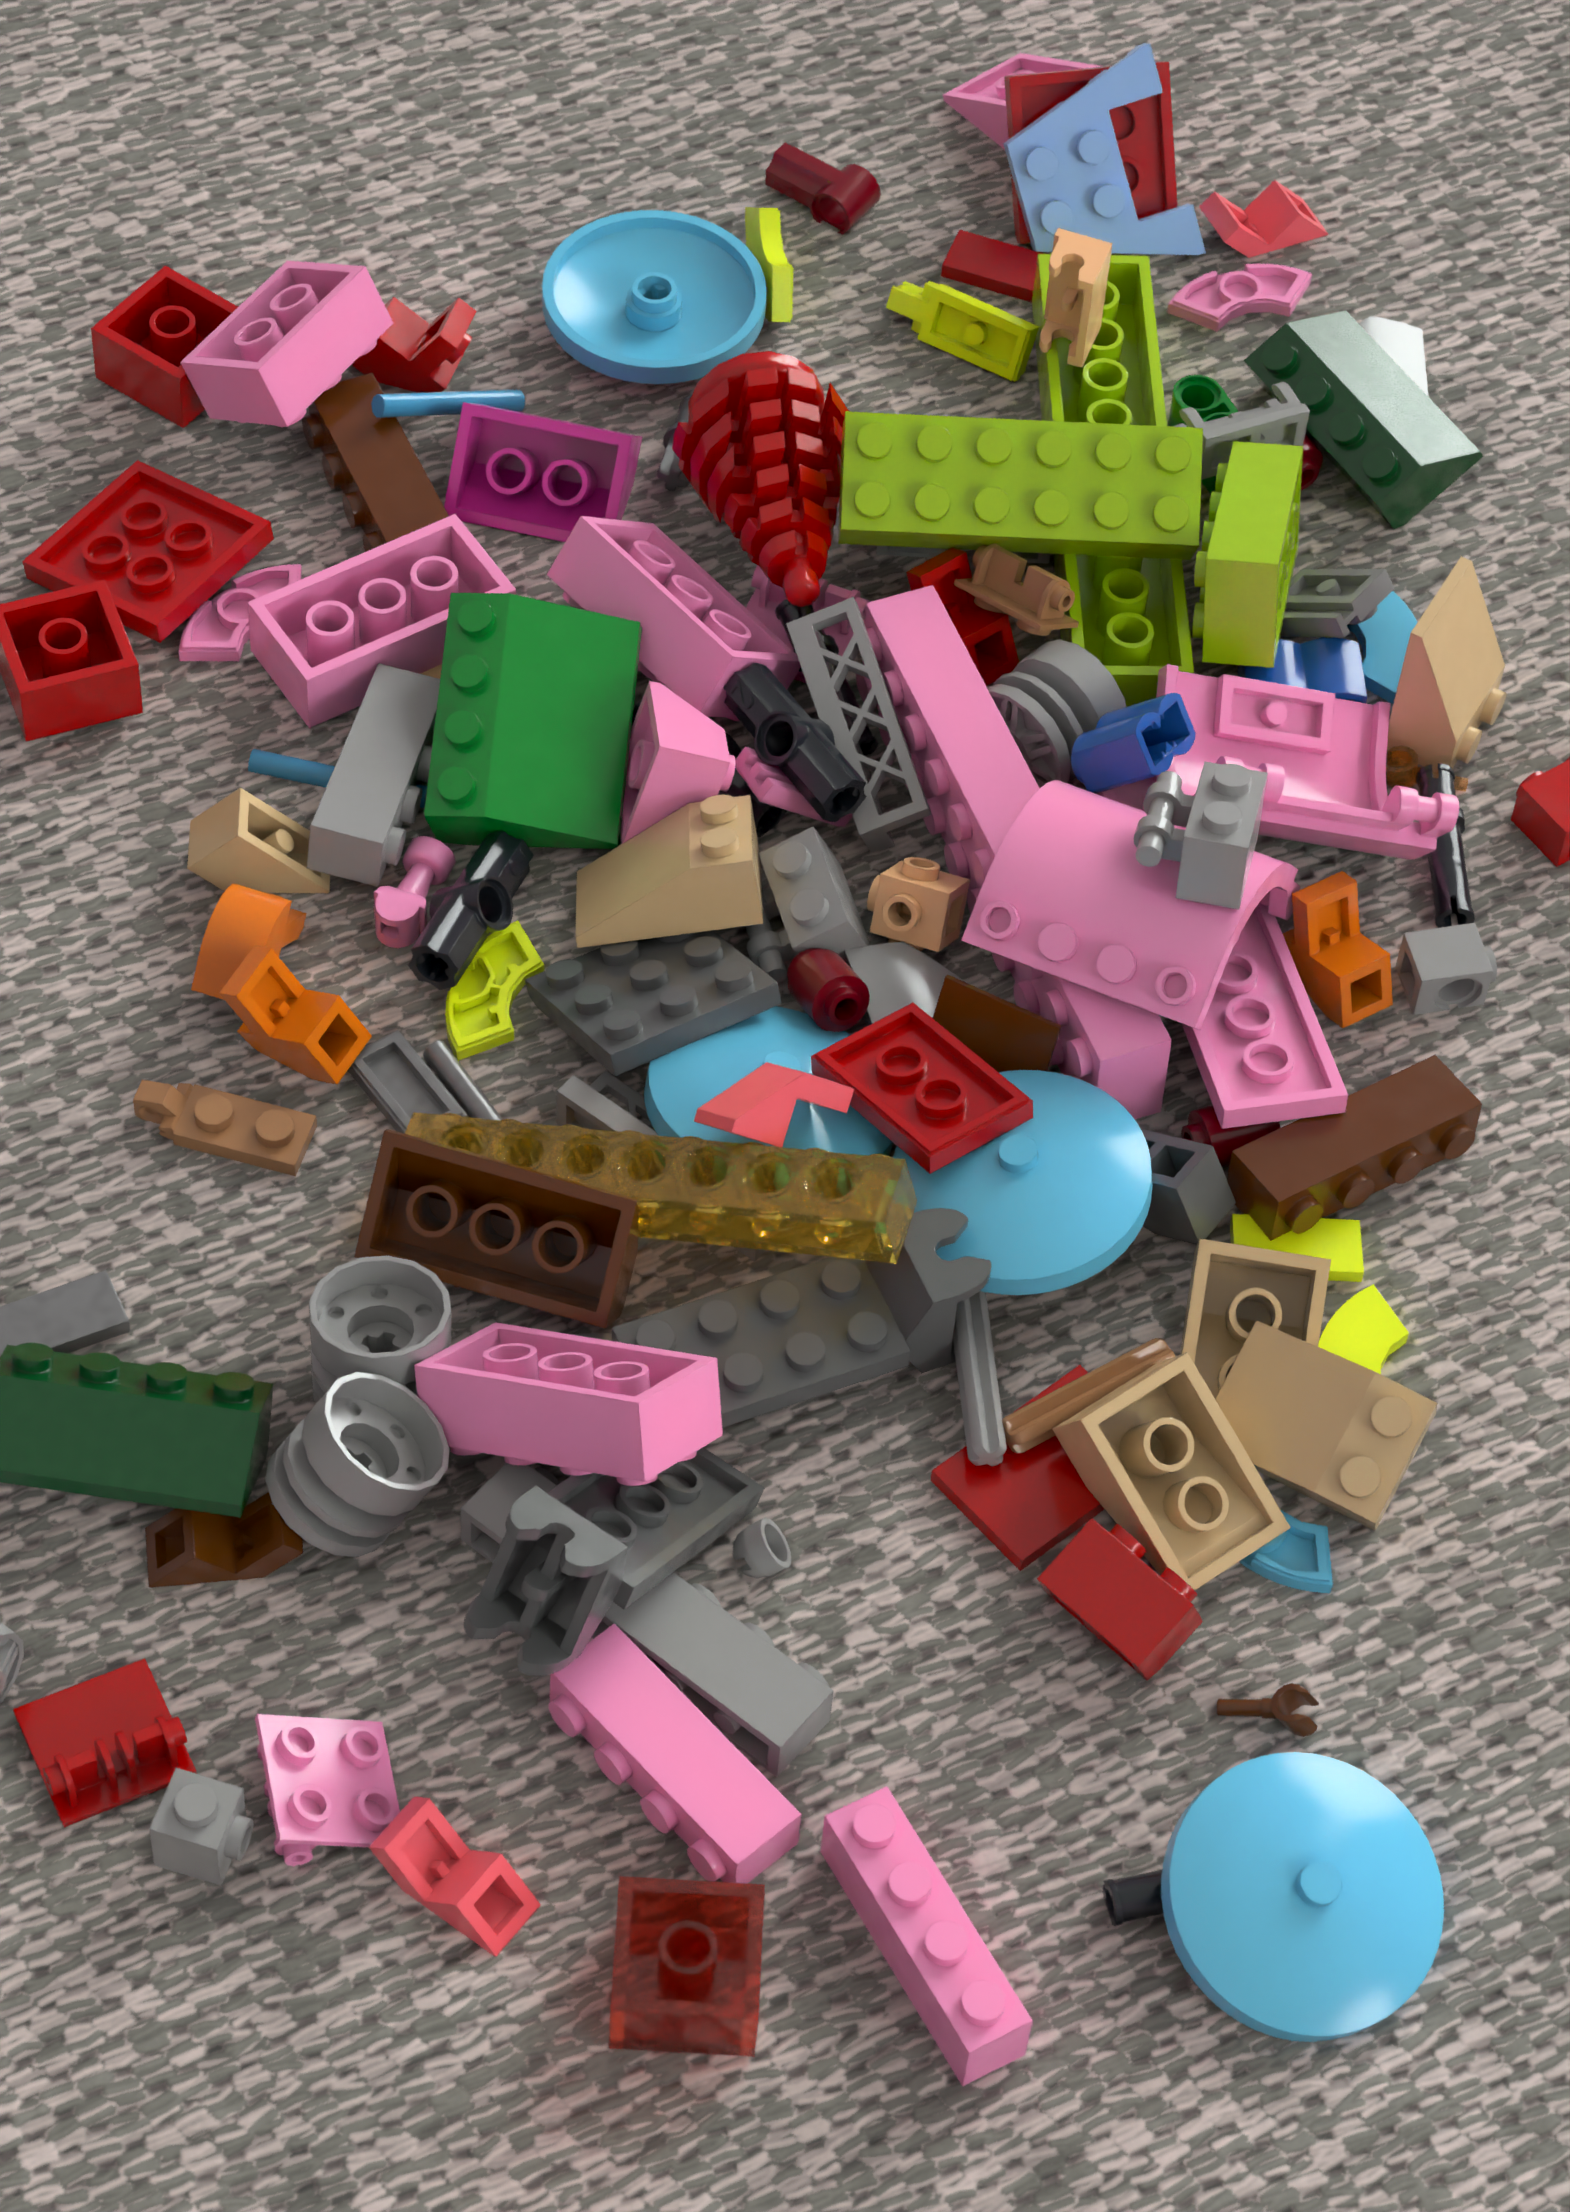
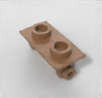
[954,544,1079,636]

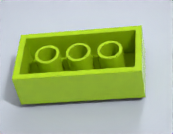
[1193,441,1303,668]

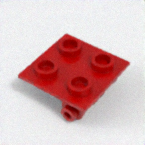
[13,1658,197,1828]

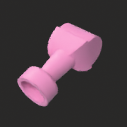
[374,836,456,948]

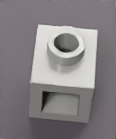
[149,1768,254,1886]

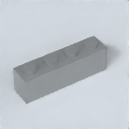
[307,663,440,887]

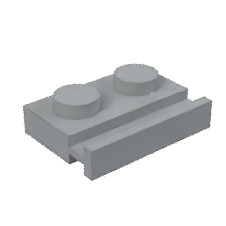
[1280,569,1395,638]

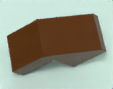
[145,1492,303,1588]

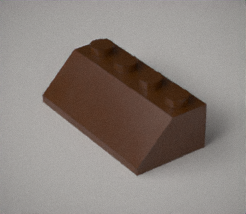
[354,1129,640,1329]

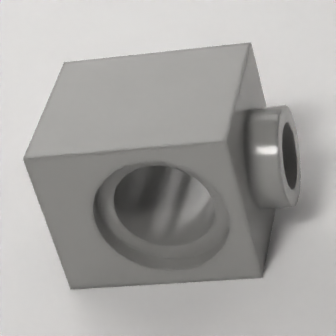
[1395,923,1497,1015]

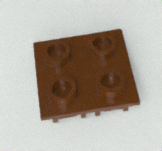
[933,974,1062,1072]

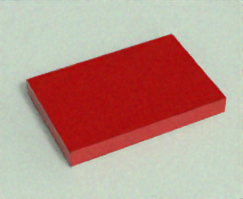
[811,1002,1033,1174]
[930,1365,1104,1571]

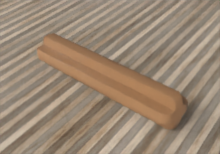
[1002,1338,1175,1453]

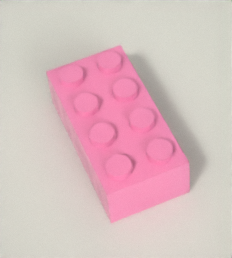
[248,514,516,728]
[547,516,801,721]
[414,1322,723,1486]

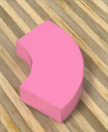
[1167,264,1312,332]
[179,564,302,661]

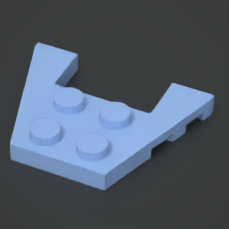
[1003,43,1206,255]

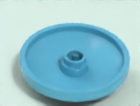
[542,210,767,384]
[644,1006,893,1201]
[890,1070,1153,1295]
[1161,1752,1444,2042]

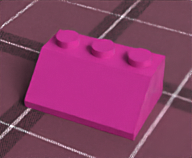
[444,402,642,542]

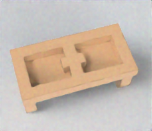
[1039,228,1113,368]

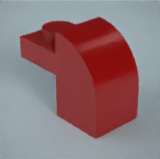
[351,296,477,393]
[906,548,1019,686]

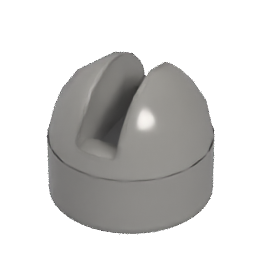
[732,1518,791,1579]

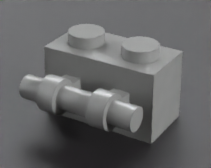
[1134,761,1268,910]
[745,826,870,983]

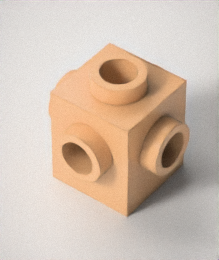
[867,857,970,952]

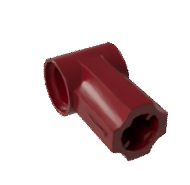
[765,143,881,235]

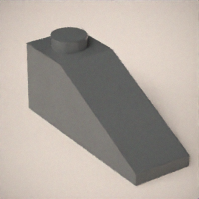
[1141,1129,1236,1245]

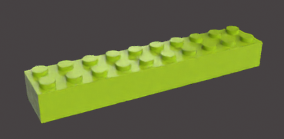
[1032,254,1194,707]

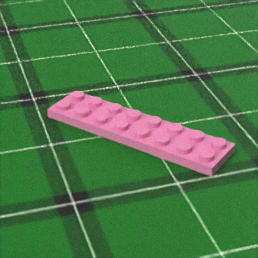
[1098,777,1348,1129]

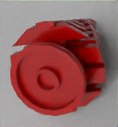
[672,351,849,607]

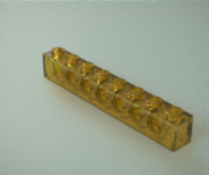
[405,1112,917,1264]

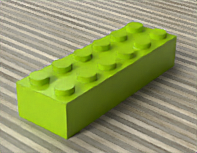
[838,411,1203,560]

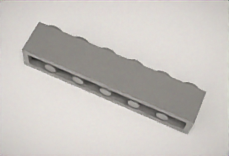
[460,1463,834,1777]

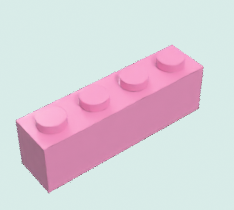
[548,1623,801,1894]
[820,1786,1033,2086]

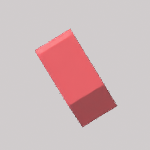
[1199,180,1328,258]
[694,1062,854,1148]
[369,1796,541,1957]

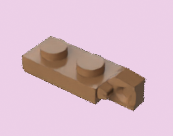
[133,1080,317,1176]

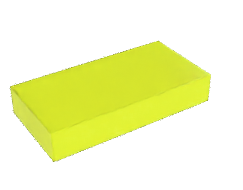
[1230,1214,1364,1282]

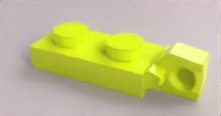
[886,281,1039,381]

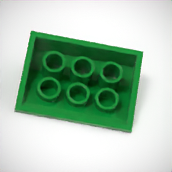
[424,593,642,849]

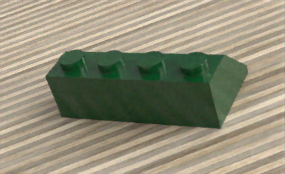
[1243,310,1484,529]
[0,1343,273,1518]

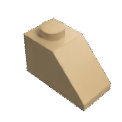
[187,788,330,893]

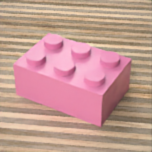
[180,261,393,427]

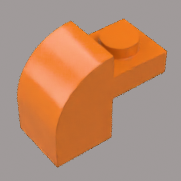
[1282,871,1393,1028]
[191,883,307,1000]
[219,945,372,1085]

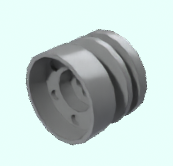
[987,639,1126,788]
[309,1256,451,1403]
[266,1372,449,1557]

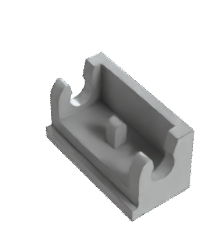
[1173,382,1310,479]

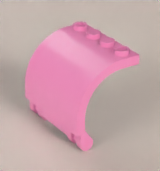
[1155,664,1459,859]
[961,780,1300,1030]

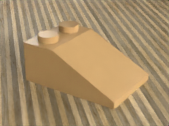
[1387,556,1506,773]
[575,795,763,948]
[1180,1239,1331,1399]
[1215,1320,1437,1530]
[1052,1352,1291,1590]

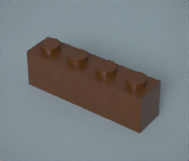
[302,373,449,552]
[1227,1055,1482,1241]

